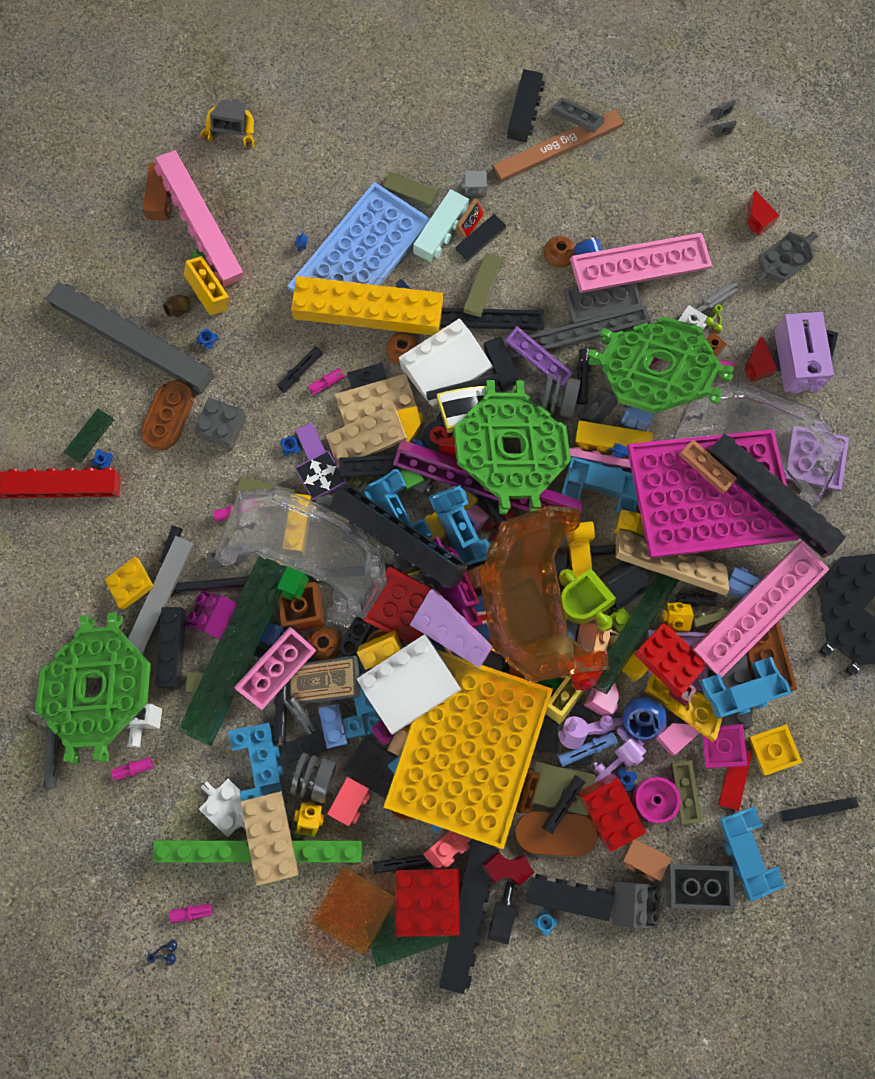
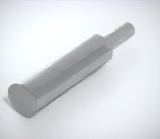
[696,282,740,312]

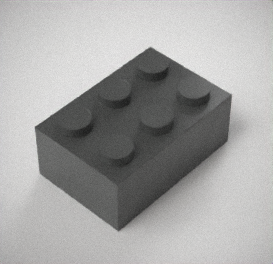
[666,864,735,911]

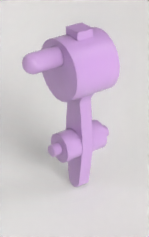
[558,715,624,749]
[592,727,646,783]

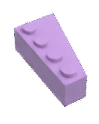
[410,588,493,668]

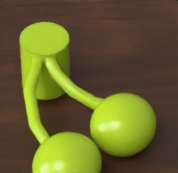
[704,304,723,333]

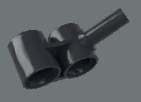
[487,882,517,945]

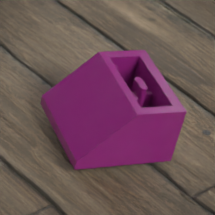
[185,590,239,640]

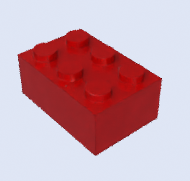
[578,773,647,852]

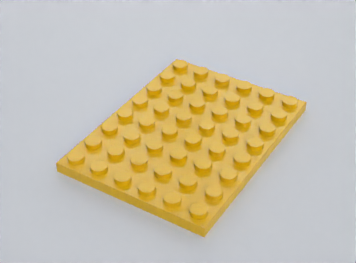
[384,650,553,849]

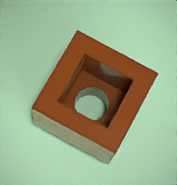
[706,332,727,357]

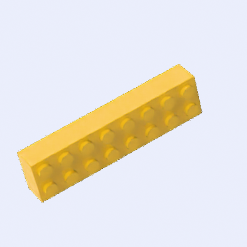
[291,276,443,335]

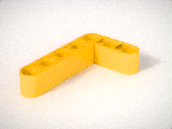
[566,521,597,620]

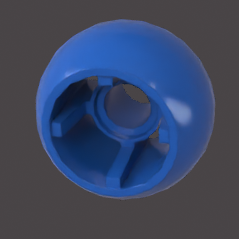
[622,696,667,740]

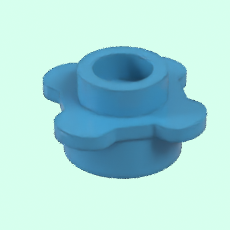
[533,909,558,935]

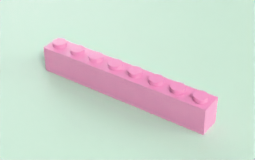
[154,150,243,288]

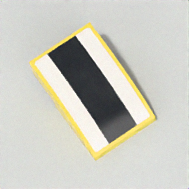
[437,386,485,433]

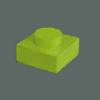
[610,608,634,633]

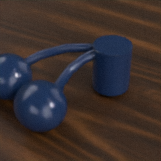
[147,940,178,965]

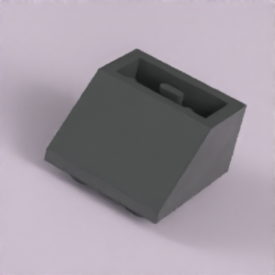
[613,881,660,928]

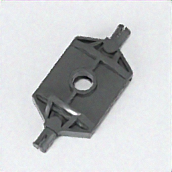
[754,231,818,283]

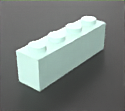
[413,189,469,263]

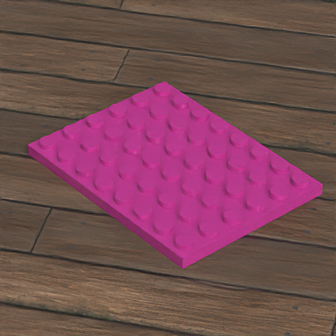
[627,429,800,558]

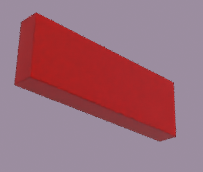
[718,750,752,811]

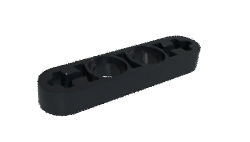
[779,797,859,822]

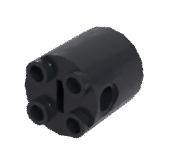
[599,560,649,612]

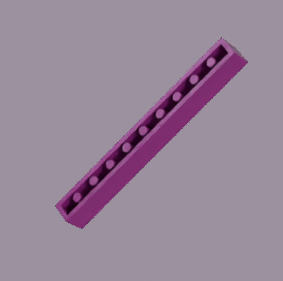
[393,440,582,525]

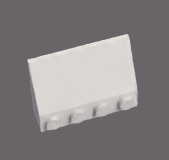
[399,319,493,407]
[357,634,461,735]

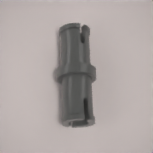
[284,696,318,735]

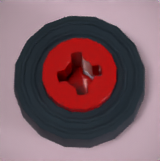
[422,420,454,452]

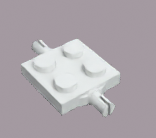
[199,779,246,838]

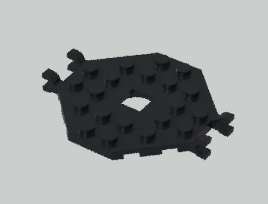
[817,554,875,677]

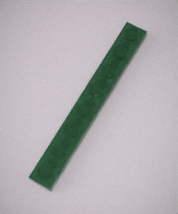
[591,573,679,695]

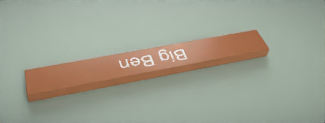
[493,109,624,182]

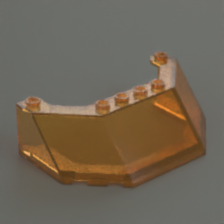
[478,506,609,683]

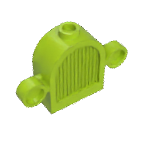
[558,568,616,632]

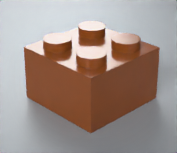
[277,582,326,631]

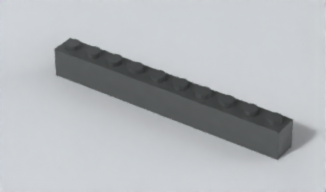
[45,282,214,394]

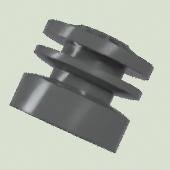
[540,374,580,418]
[291,753,337,804]

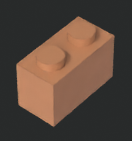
[620,839,671,882]

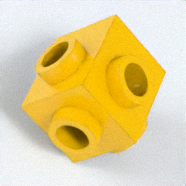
[662,602,694,632]
[293,802,324,837]

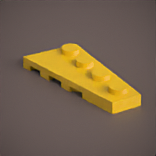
[645,673,723,742]

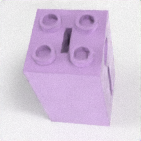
[774,312,834,393]

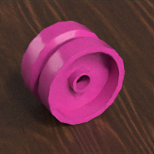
[631,777,681,823]

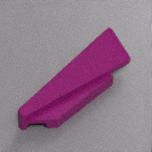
[432,537,483,628]

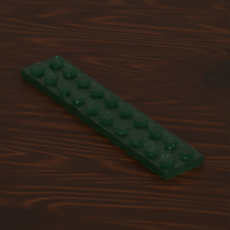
[178,550,295,746]

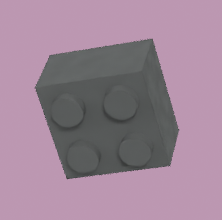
[193,397,247,450]

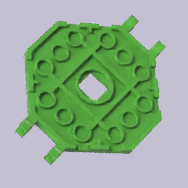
[587,317,734,414]
[453,380,571,514]
[35,612,151,764]

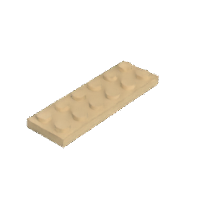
[616,529,729,596]

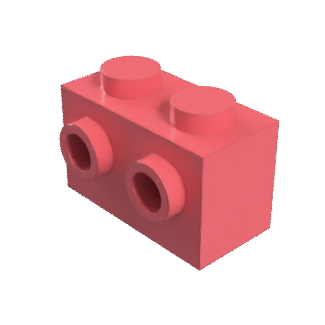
[328,777,371,826]
[423,831,472,869]

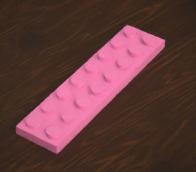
[570,233,712,293]
[692,541,829,678]

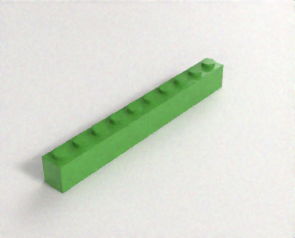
[153,840,363,862]

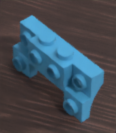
[561,457,638,513]
[361,469,433,554]
[428,485,494,565]
[342,655,380,739]
[699,657,792,719]
[228,723,286,803]
[718,806,786,901]

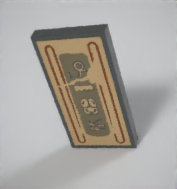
[289,656,360,704]

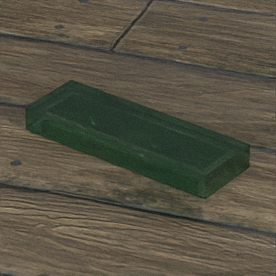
[64,408,114,464]

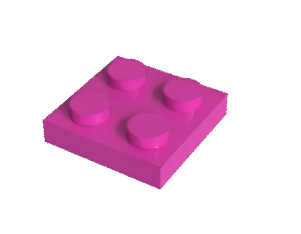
[703,725,748,769]

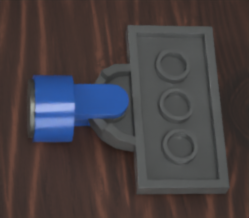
[563,238,643,324]

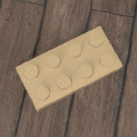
[335,374,416,426]
[326,404,408,468]
[240,792,299,886]

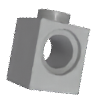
[461,171,487,196]

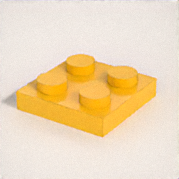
[104,557,154,610]
[748,724,802,776]

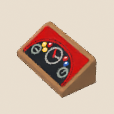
[456,198,485,239]

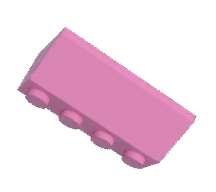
[234,627,316,710]

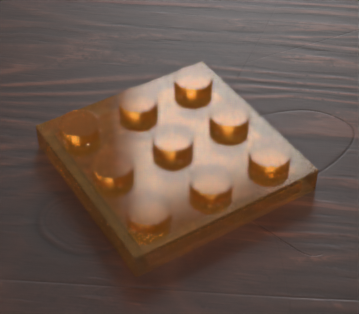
[312,866,396,956]

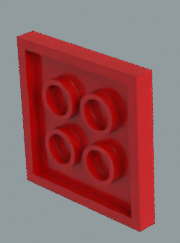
[362,566,442,643]
[634,622,707,698]
[396,869,460,937]

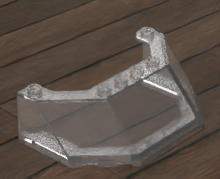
[673,382,846,509]
[215,487,387,619]

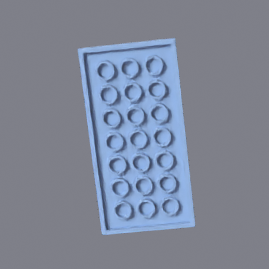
[287,182,430,328]

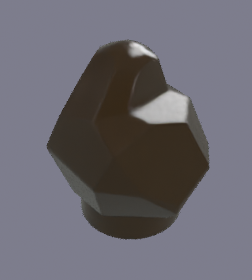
[163,294,191,318]

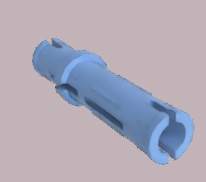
[557,732,618,767]

